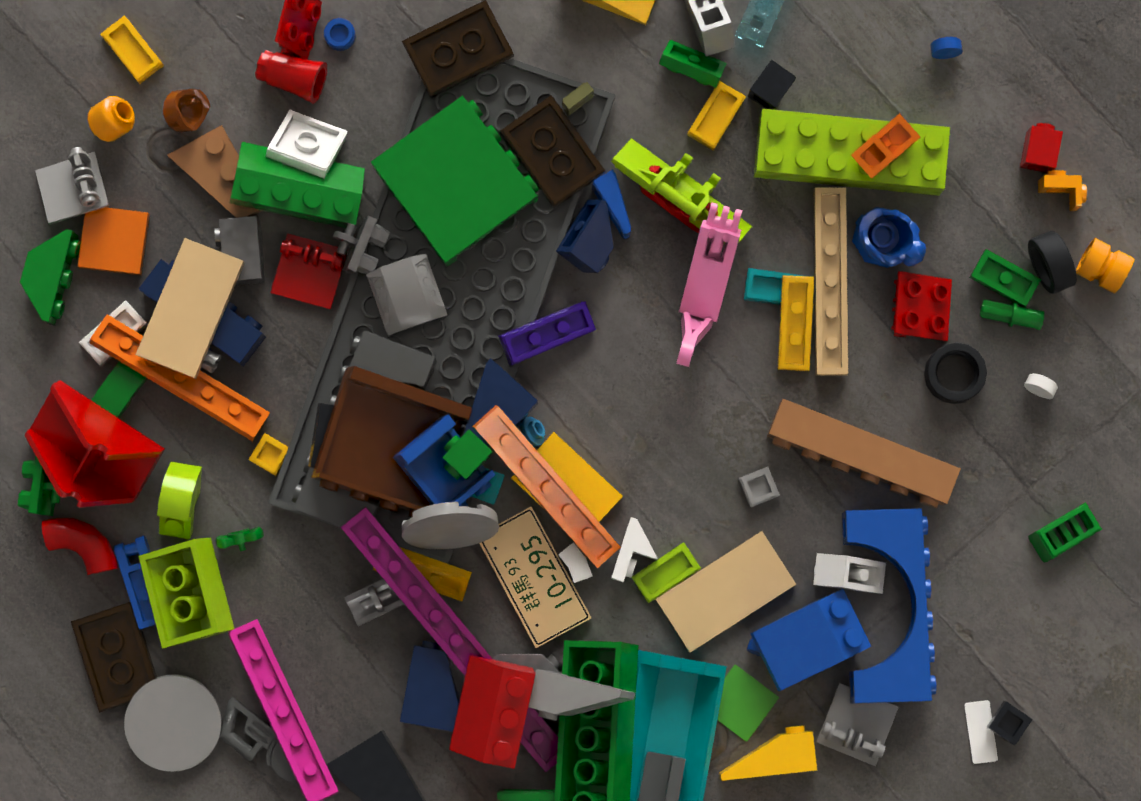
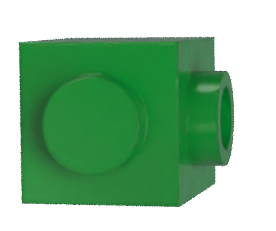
[442,429,494,480]

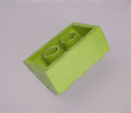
[138,537,235,649]

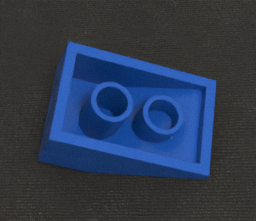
[750,589,872,692]

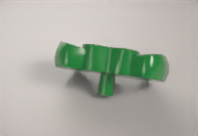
[215,526,264,551]

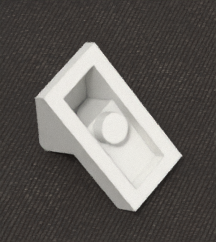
[611,517,658,583]

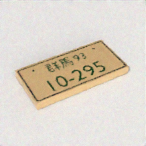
[479,506,591,648]

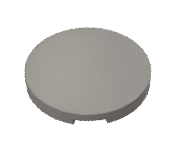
[401,502,499,549]
[124,674,222,772]

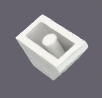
[813,553,886,594]

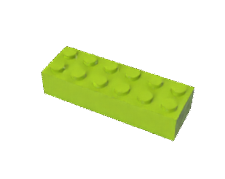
[754,109,950,196]

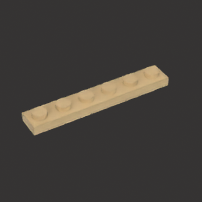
[814,188,848,376]

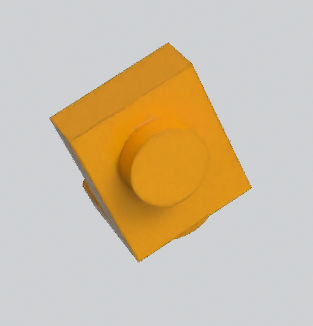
[1038,170,1087,211]

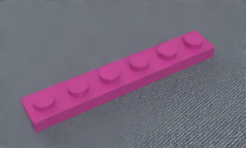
[228,619,339,801]

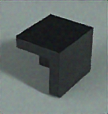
[748,59,796,110]

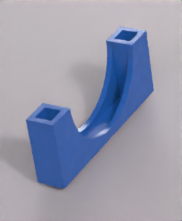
[842,508,936,704]

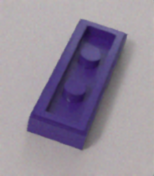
[498,301,596,365]

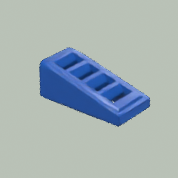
[592,170,631,239]

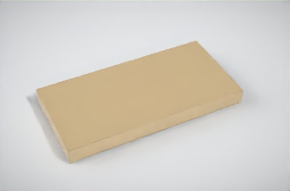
[136,238,245,379]
[655,531,796,653]

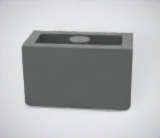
[638,751,686,801]

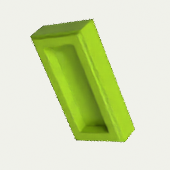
[631,542,701,604]

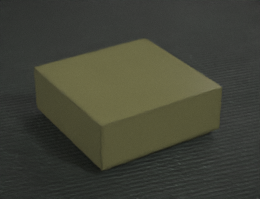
[562,82,594,116]

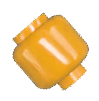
[88,96,135,142]

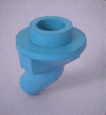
[519,416,545,447]

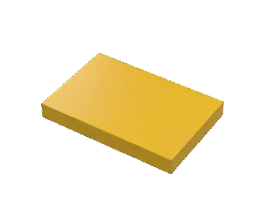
[511,432,623,522]

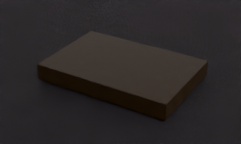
[402,0,514,98]
[500,95,606,208]
[71,602,157,713]

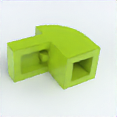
[157,462,202,539]

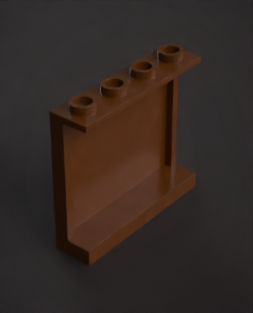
[311,366,472,518]

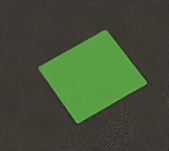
[717,665,779,742]

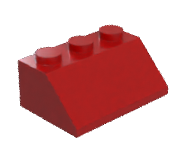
[449,655,535,769]

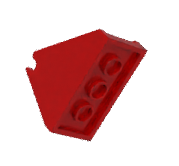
[24,380,165,508]

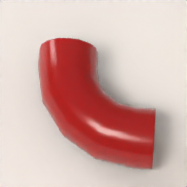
[42,518,118,575]

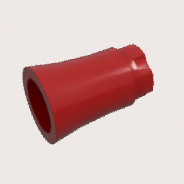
[255,50,327,104]

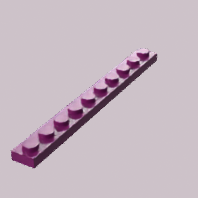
[341,506,558,772]

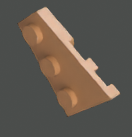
[167,125,263,218]

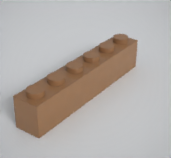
[767,399,961,508]

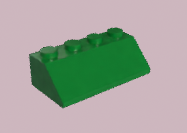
[229,142,365,228]

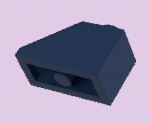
[556,199,614,273]

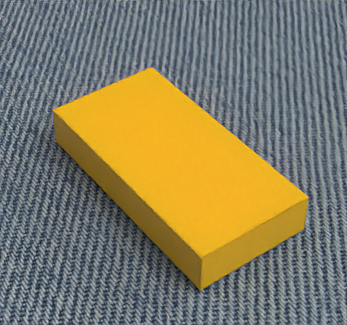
[100,15,164,84]
[687,81,746,151]

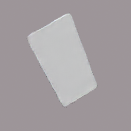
[964,700,998,764]

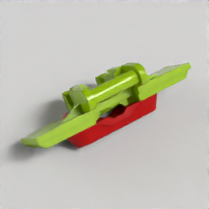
[611,138,752,245]

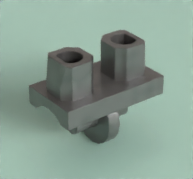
[333,216,390,274]
[344,579,404,626]

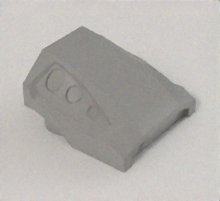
[366,254,448,337]

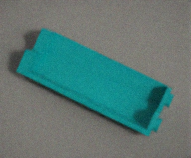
[630,650,727,801]

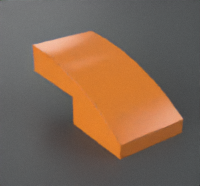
[851,113,921,179]

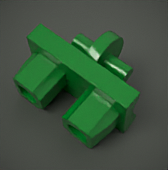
[17,456,60,516]

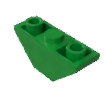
[20,229,81,326]

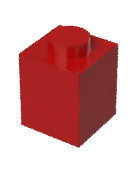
[1020,123,1063,173]

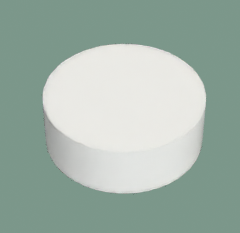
[1024,373,1058,399]

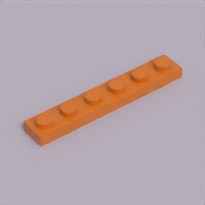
[89,314,270,442]
[472,405,621,569]

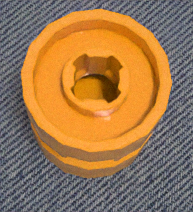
[1076,238,1135,294]

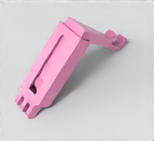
[676,202,743,367]

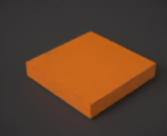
[77,207,150,276]

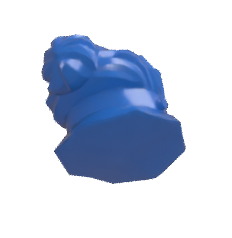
[852,207,926,268]

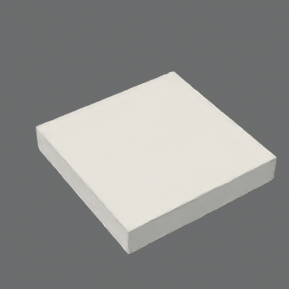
[266,110,348,179]

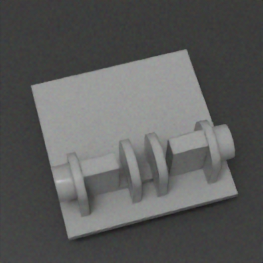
[35,147,109,225]
[816,683,899,766]

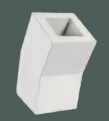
[558,542,593,583]

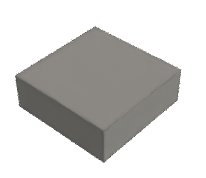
[738,467,780,508]

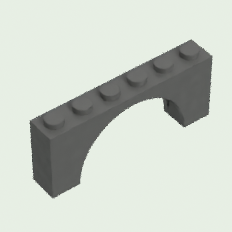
[291,330,437,527]

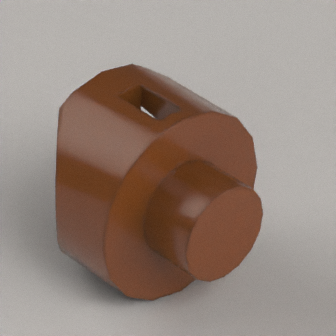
[163,89,210,132]

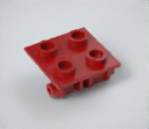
[275,0,322,60]
[270,233,348,310]
[891,271,952,342]

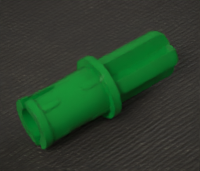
[980,300,1045,330]

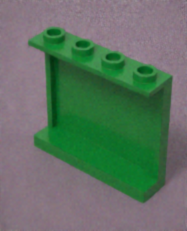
[371,95,539,267]

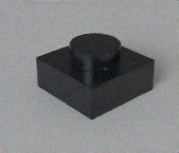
[987,701,1033,746]

